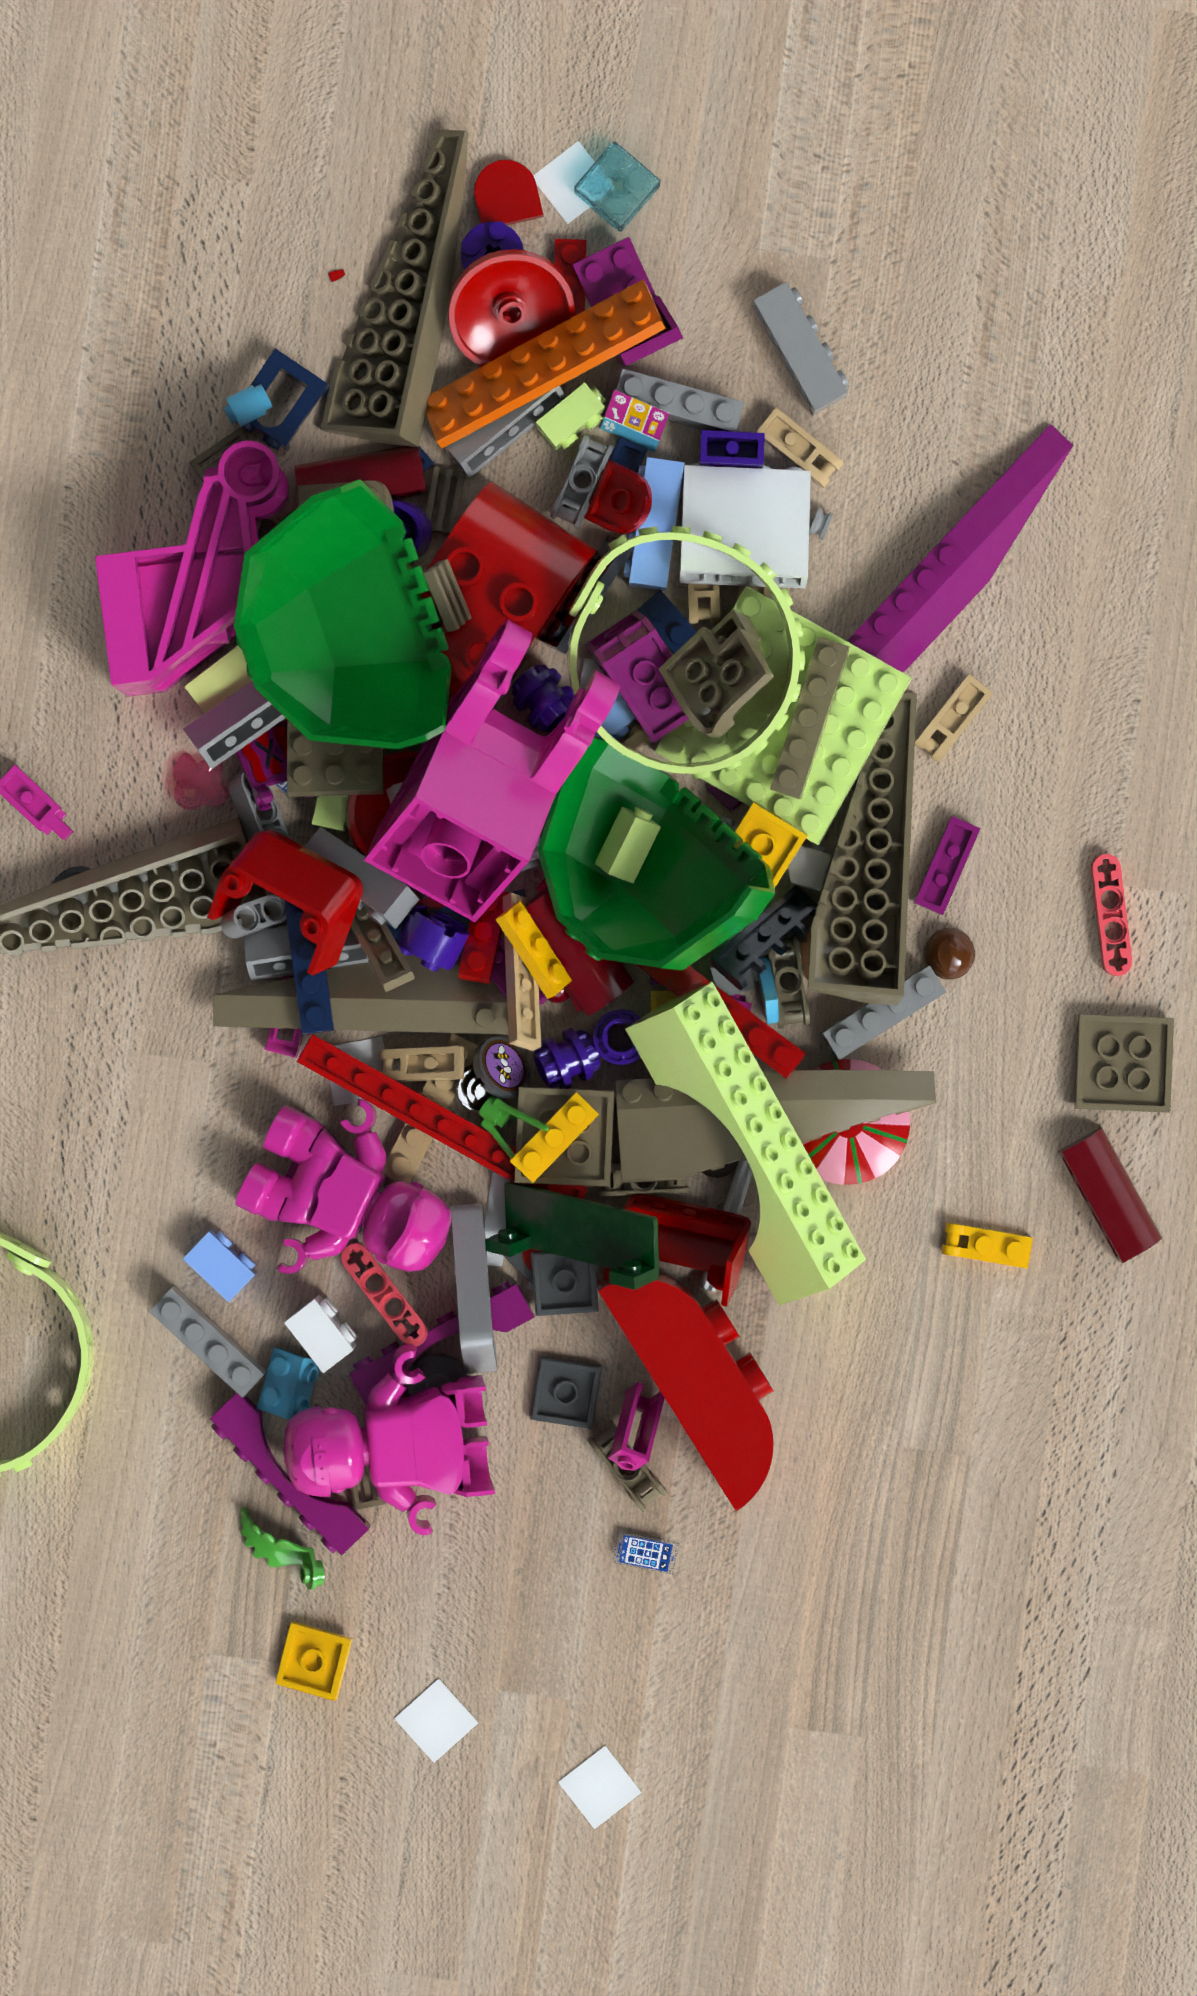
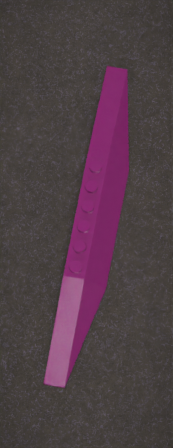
[707,424,1074,812]

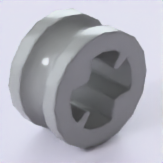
[809,508,833,540]

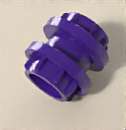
[512,665,574,732]
[593,1009,641,1065]
[533,1028,601,1089]

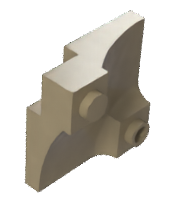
[659,609,774,738]

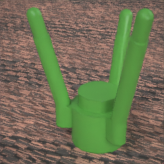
[479,1095,549,1159]

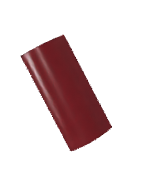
[295,445,428,500]
[524,887,634,1016]
[1058,1127,1162,1263]

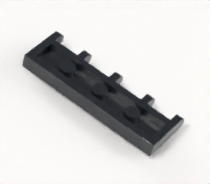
[539,535,635,654]
[709,885,818,990]

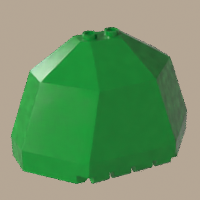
[234,479,452,749]
[537,736,775,970]

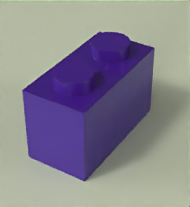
[699,430,765,468]

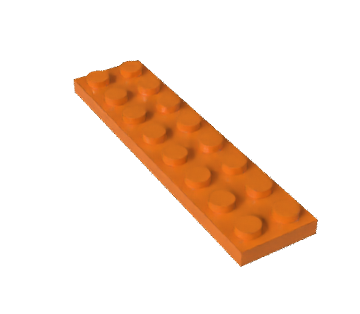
[426,279,666,449]

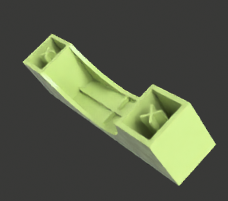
[625,982,866,1305]

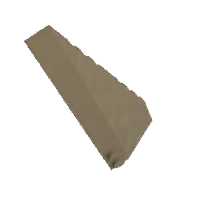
[320,130,468,447]
[807,692,917,1006]
[0,818,270,956]
[213,940,508,1034]
[616,1070,936,1183]

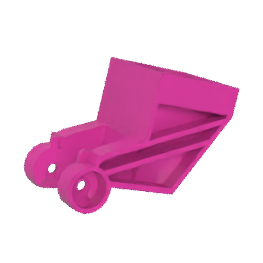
[95,440,289,697]
[364,619,620,922]

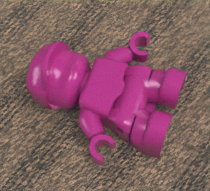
[235,1099,452,1274]
[283,1344,495,1535]

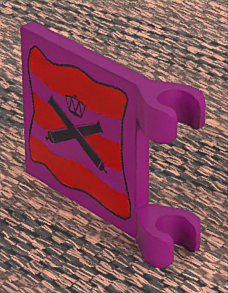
[235,720,314,811]

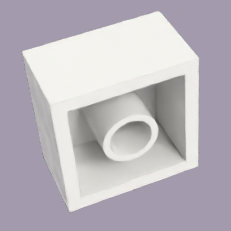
[284,1295,358,1373]

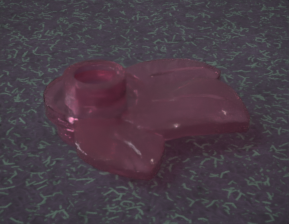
[173,753,230,810]

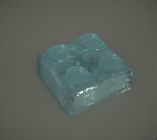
[574,141,661,232]

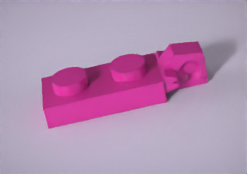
[0,765,74,841]

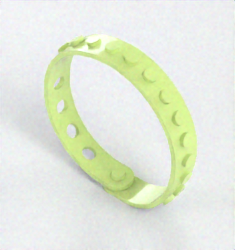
[567,526,805,779]
[0,1232,94,1477]

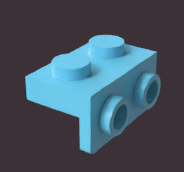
[257,1347,319,1419]

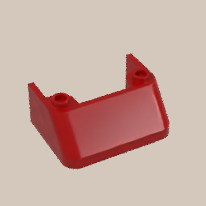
[207,829,363,976]
[603,1193,751,1307]

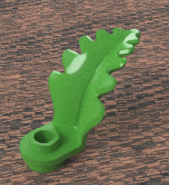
[240,1508,324,1590]

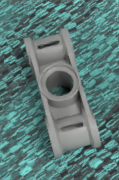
[550,434,614,529]

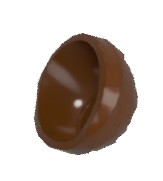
[925,928,975,980]

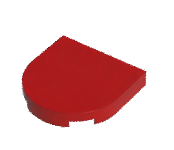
[474,160,544,225]
[584,460,652,534]

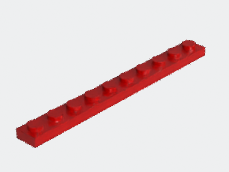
[536,878,806,1079]
[296,1034,588,1199]

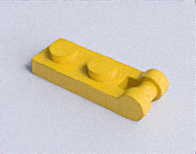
[941,1222,1033,1269]

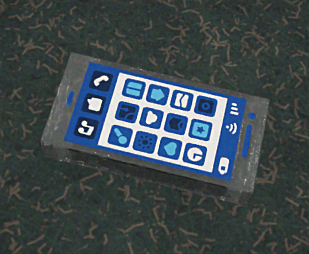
[612,1530,680,1575]

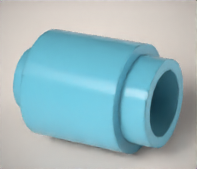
[223,384,273,427]

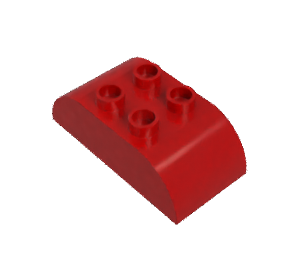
[421,481,598,709]
[597,1273,774,1512]

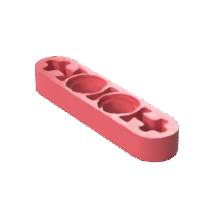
[1090,854,1132,976]
[341,1243,428,1347]

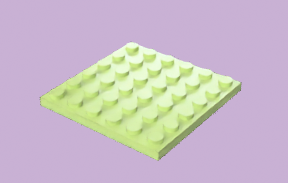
[655,585,912,845]

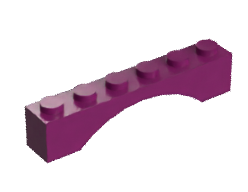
[349,1280,535,1405]
[210,1392,371,1556]

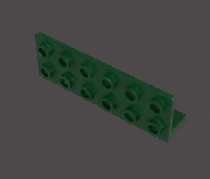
[485,1181,659,1290]

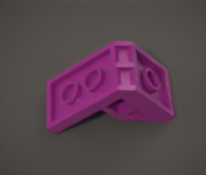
[571,237,683,366]
[583,610,689,743]

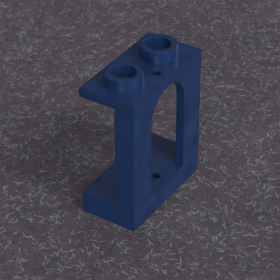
[236,348,329,451]

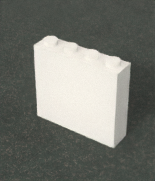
[679,463,811,589]

